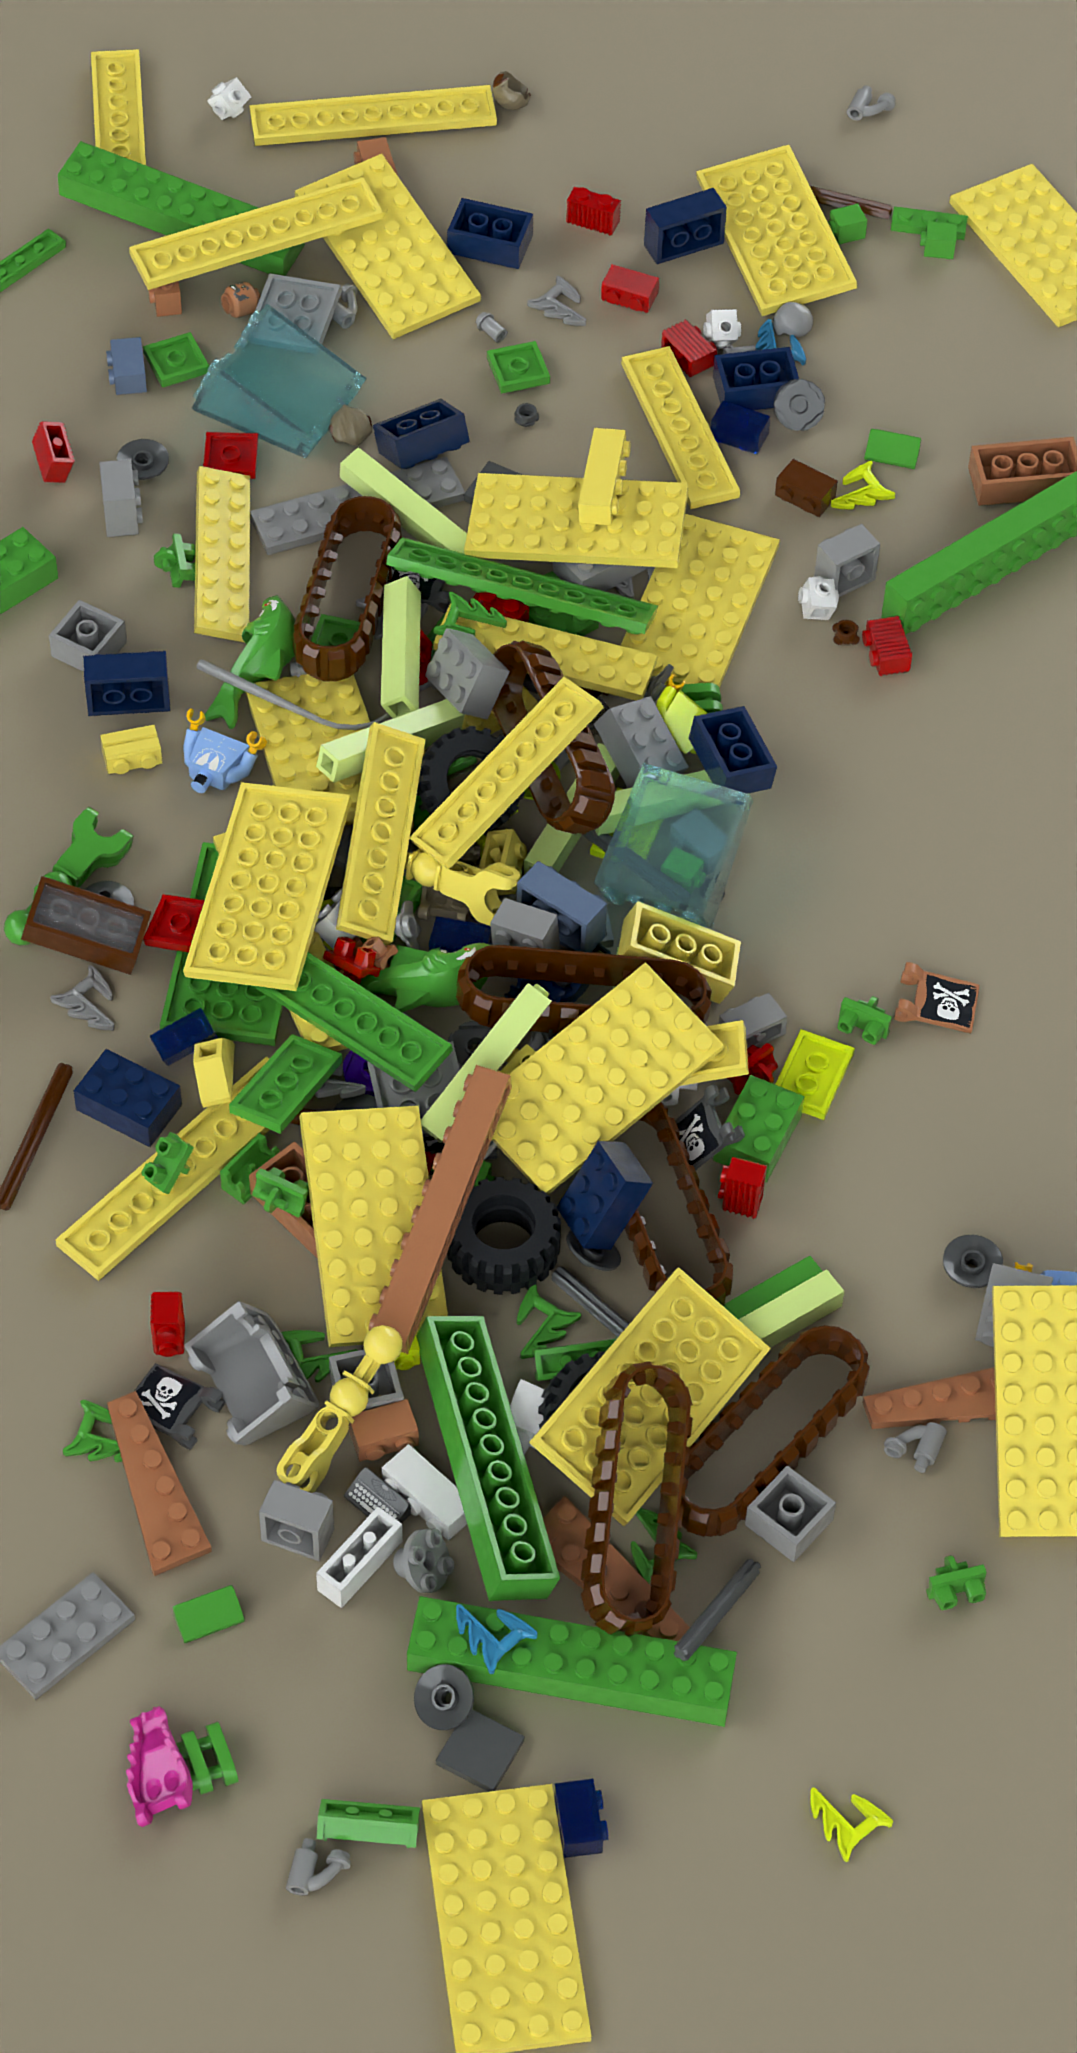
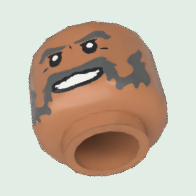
[221,282,261,318]

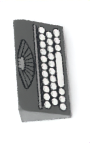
[344,1467,411,1523]

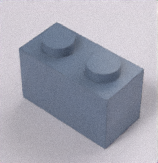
[106,337,147,395]

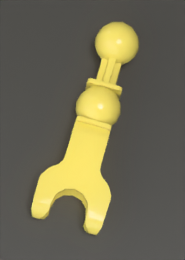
[405,848,520,926]
[277,1325,402,1493]

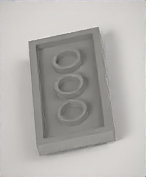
[0,1572,135,1700]

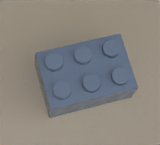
[517,861,607,953]

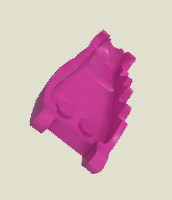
[126,1706,193,1827]

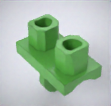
[153,533,195,588]
[838,996,892,1045]
[141,1132,194,1194]
[252,1167,309,1218]
[926,1555,987,1611]

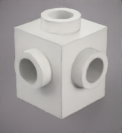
[207,77,251,120]
[703,309,741,349]
[798,576,839,620]

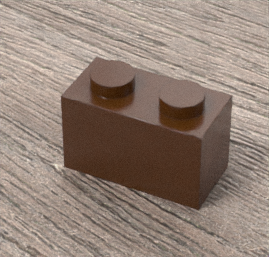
[775,459,838,518]

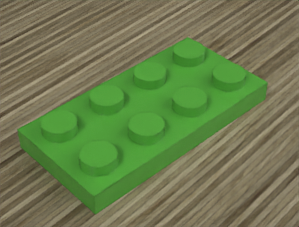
[229,1034,342,1134]

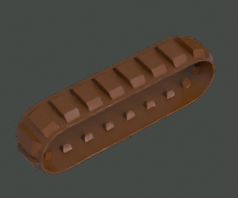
[293,496,402,681]
[492,640,615,835]
[456,945,712,1033]
[624,1102,733,1306]
[680,1325,870,1537]
[581,1361,693,1636]

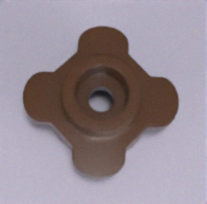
[832,620,860,645]

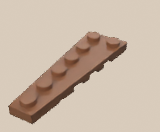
[862,1367,996,1429]
[107,1391,212,1576]
[543,1496,690,1641]

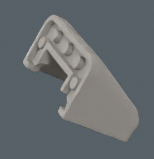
[184,1301,319,1446]

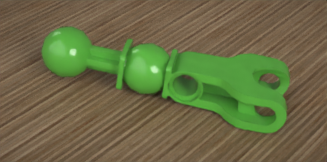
[4,807,134,946]

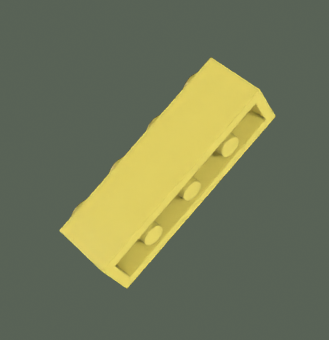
[578,428,631,525]

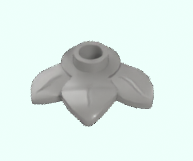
[394,901,422,950]

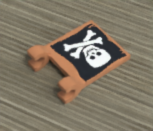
[894,962,980,1034]

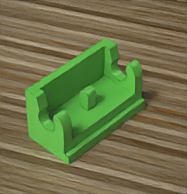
[220,1133,280,1205]

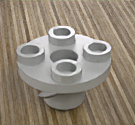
[393,1529,454,1593]

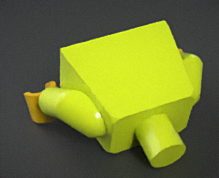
[656,674,707,754]

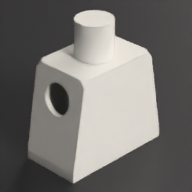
[510,1379,544,1455]

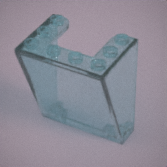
[192,304,367,459]
[594,763,754,929]

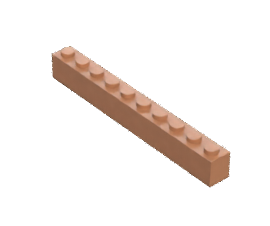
[368,1065,512,1354]

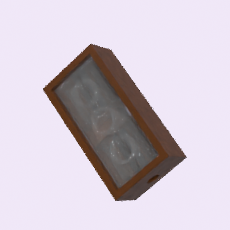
[21,876,151,975]

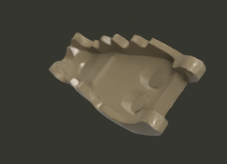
[418,844,481,926]

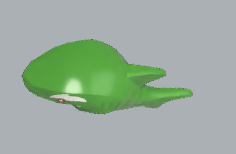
[205,595,296,729]
[359,943,490,1012]

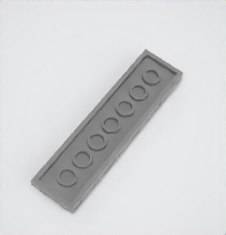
[250,457,465,555]

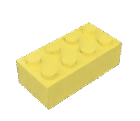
[617,901,741,1004]

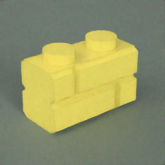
[100,724,162,774]

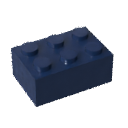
[644,188,727,264]
[447,198,533,269]
[713,347,799,414]
[373,399,470,469]
[83,651,170,716]
[689,706,777,799]
[73,1049,182,1147]
[557,1141,653,1250]

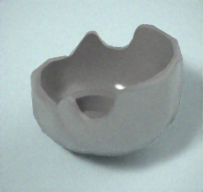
[772,302,813,337]

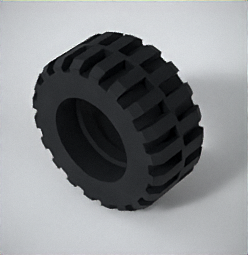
[447,1177,561,1295]

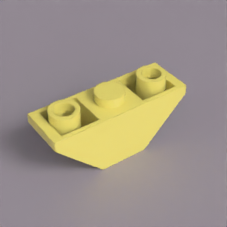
[193,1038,235,1108]

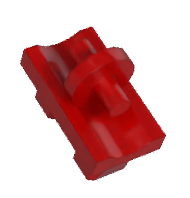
[322,937,381,984]
[727,1043,778,1095]

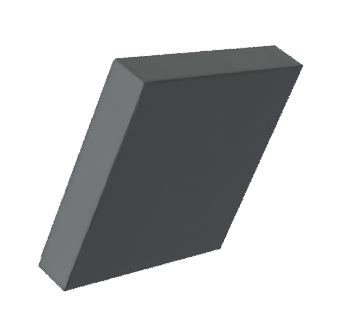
[436,1709,525,1792]

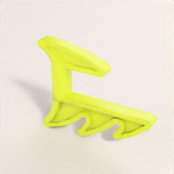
[831,461,895,510]
[810,1787,893,1862]

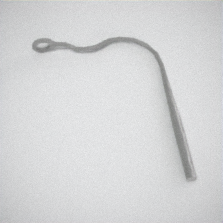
[197,659,437,730]

